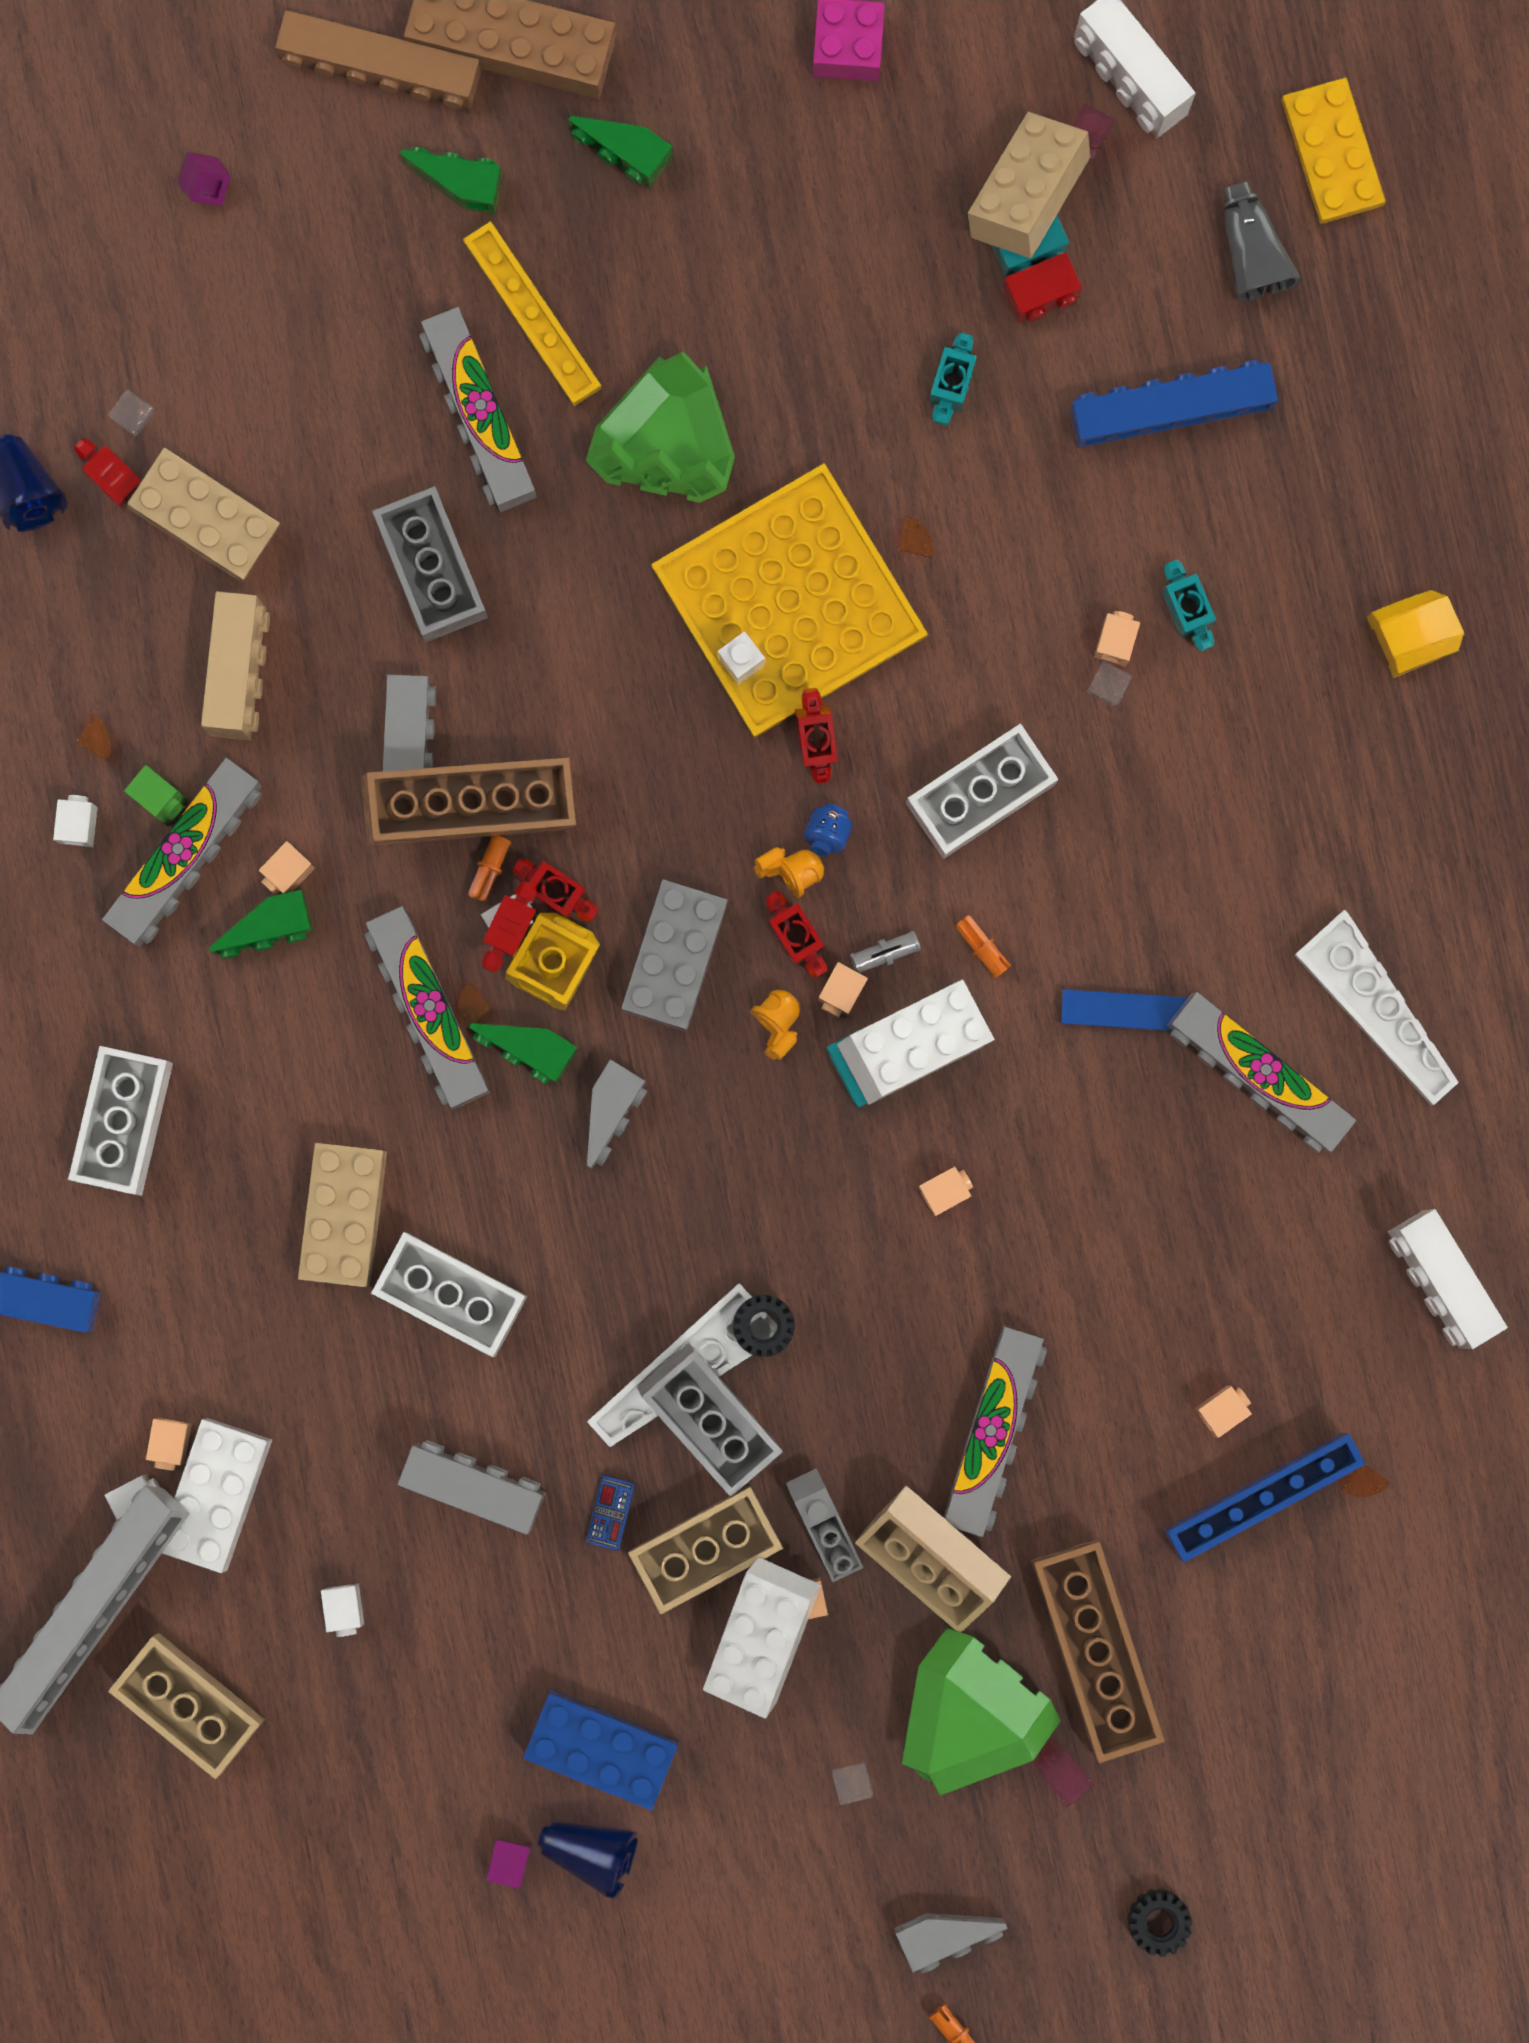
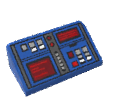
[586,1475,635,1551]

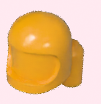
[753,847,824,898]
[750,989,800,1060]

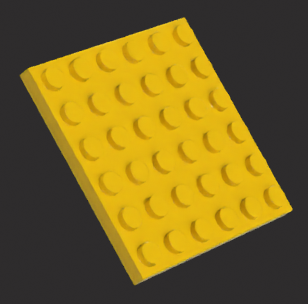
[651,463,928,738]

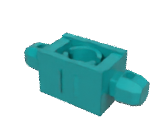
[929,332,977,427]
[1162,560,1216,652]

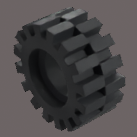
[733,1295,795,1357]
[1127,1889,1192,1957]

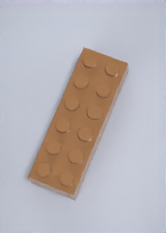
[404,0,616,99]
[361,758,576,846]
[1031,1539,1165,1763]

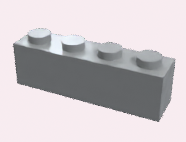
[383,675,436,771]

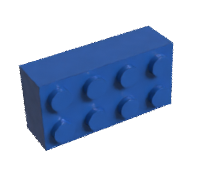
[523,1689,679,1810]

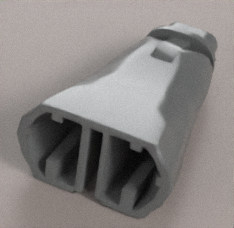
[1223,182,1301,302]

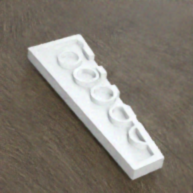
[1294,910,1459,1106]
[587,1283,777,1447]

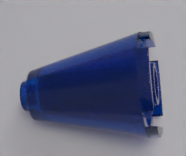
[0,434,68,532]
[538,1821,638,1900]

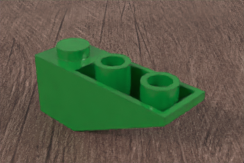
[568,116,673,188]
[400,147,502,214]
[209,890,314,959]
[469,1023,578,1085]

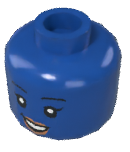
[803,804,853,857]

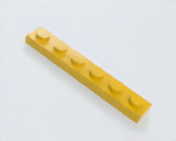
[463,221,602,406]

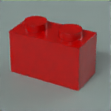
[1002,252,1082,323]

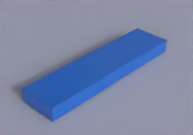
[1060,989,1188,1031]

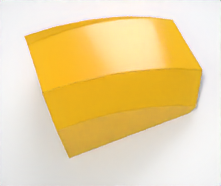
[1367,590,1464,678]
[505,913,600,1011]

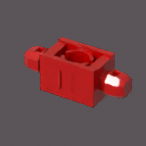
[74,438,142,508]
[795,688,838,783]
[512,859,599,923]
[482,881,536,973]
[766,891,827,979]

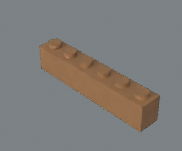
[275,10,481,109]

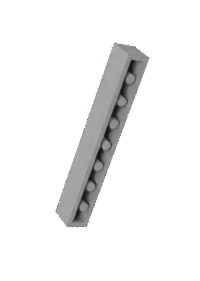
[0,1485,190,1734]

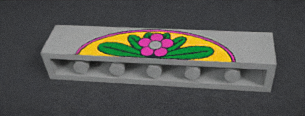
[419,307,537,513]
[102,758,263,947]
[364,906,490,1110]
[1167,992,1356,1153]
[943,1326,1047,1537]

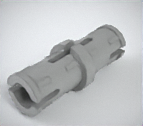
[850,931,921,973]

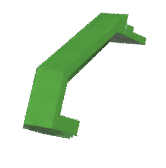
[586,351,735,503]
[902,1628,1061,1796]

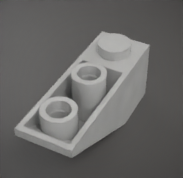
[587,1059,648,1169]
[786,1468,864,1582]
[894,1913,1008,1973]

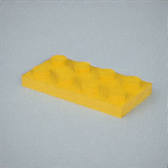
[1281,77,1386,224]

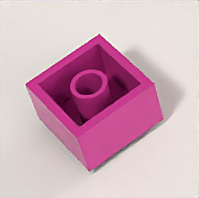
[813,0,885,81]

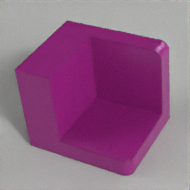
[178,152,231,206]
[486,1839,532,1889]

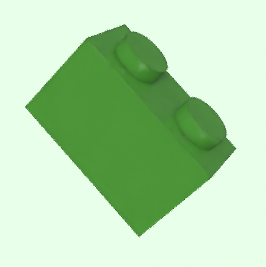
[124,765,188,826]

